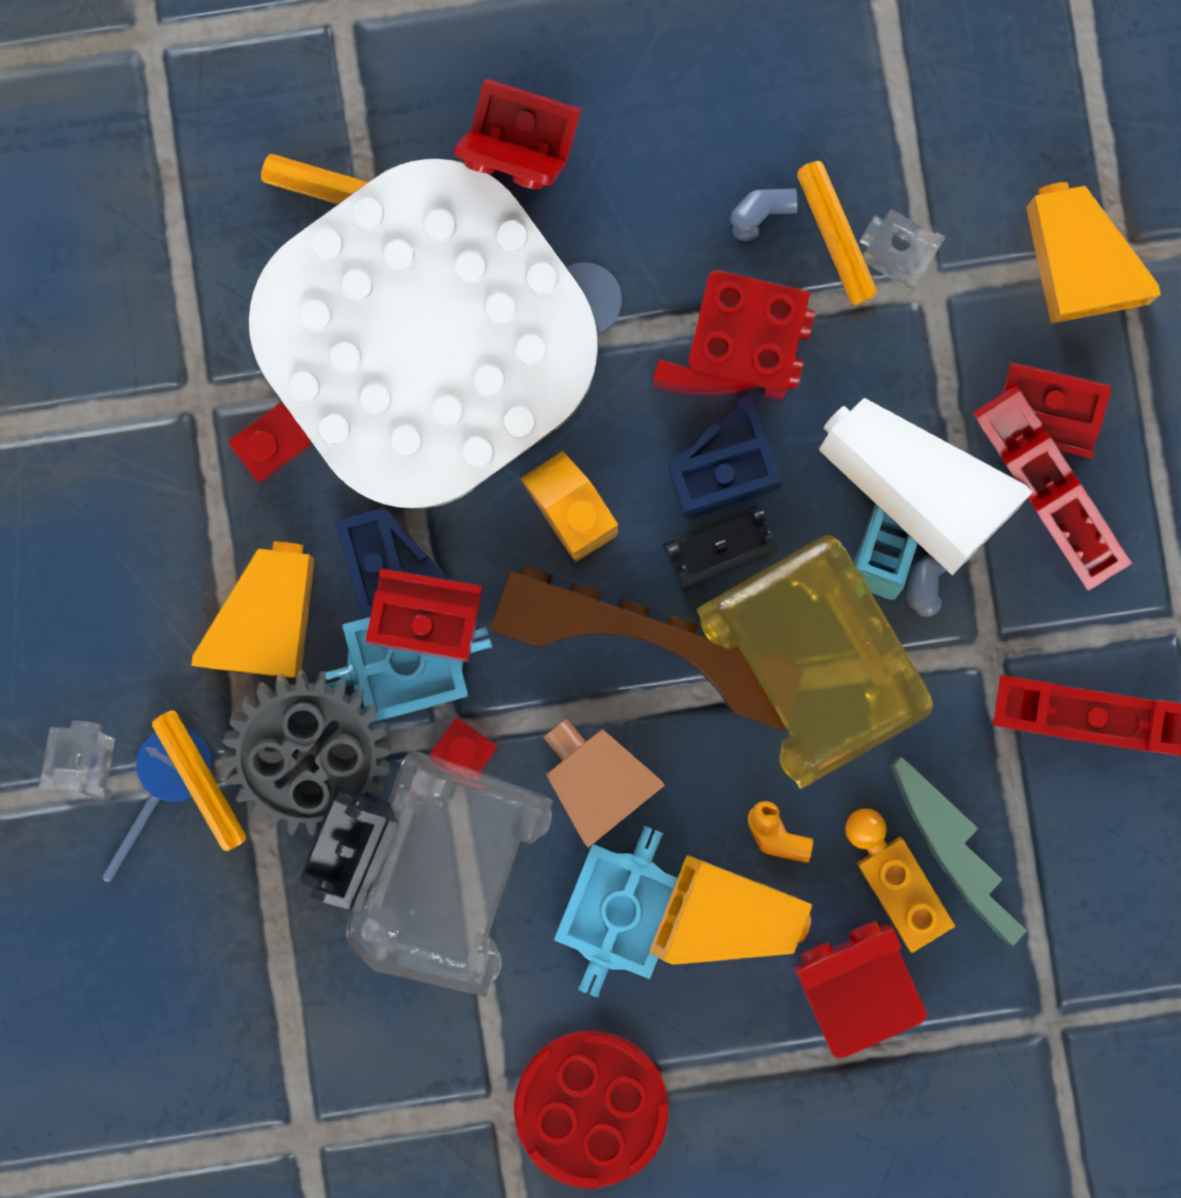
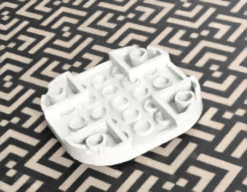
[249,159,598,509]

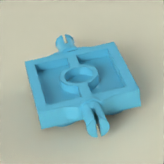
[319,617,492,723]
[554,825,677,997]

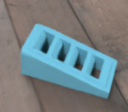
[848,503,917,600]

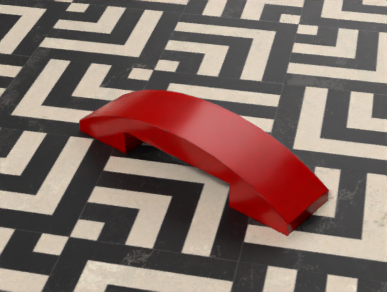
[992,675,1181,757]

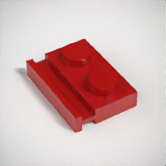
[1002,361,1112,458]
[366,568,483,662]

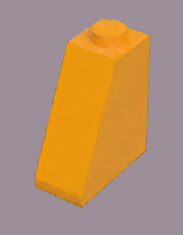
[1026,182,1161,324]
[520,451,618,564]
[191,541,315,679]
[649,855,812,965]

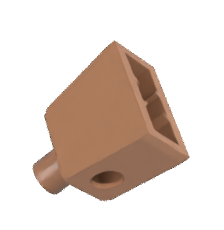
[543,718,665,848]

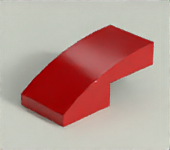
[652,359,758,395]

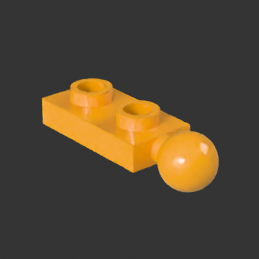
[845,808,956,953]

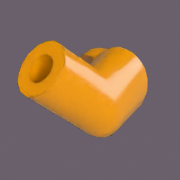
[748,801,813,863]

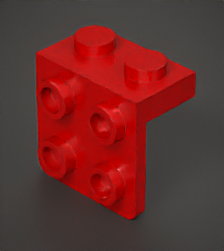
[454,79,583,189]
[688,270,815,400]
[793,921,927,1059]

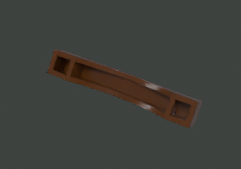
[490,566,804,730]

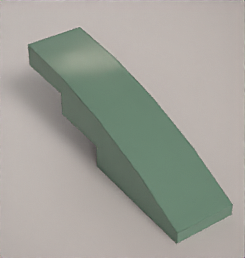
[889,757,1027,946]

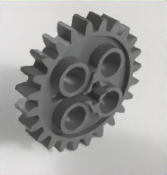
[222,670,391,836]

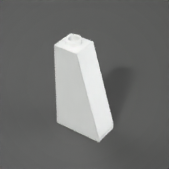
[819,398,1032,575]

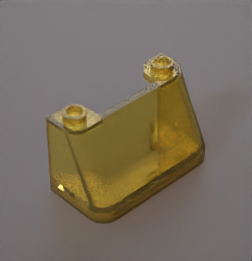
[696,535,933,789]

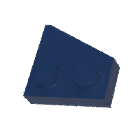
[669,392,782,517]
[335,507,451,619]

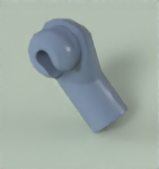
[730,188,797,241]
[906,553,947,617]

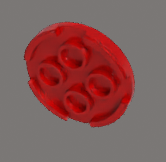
[514,1030,669,1189]

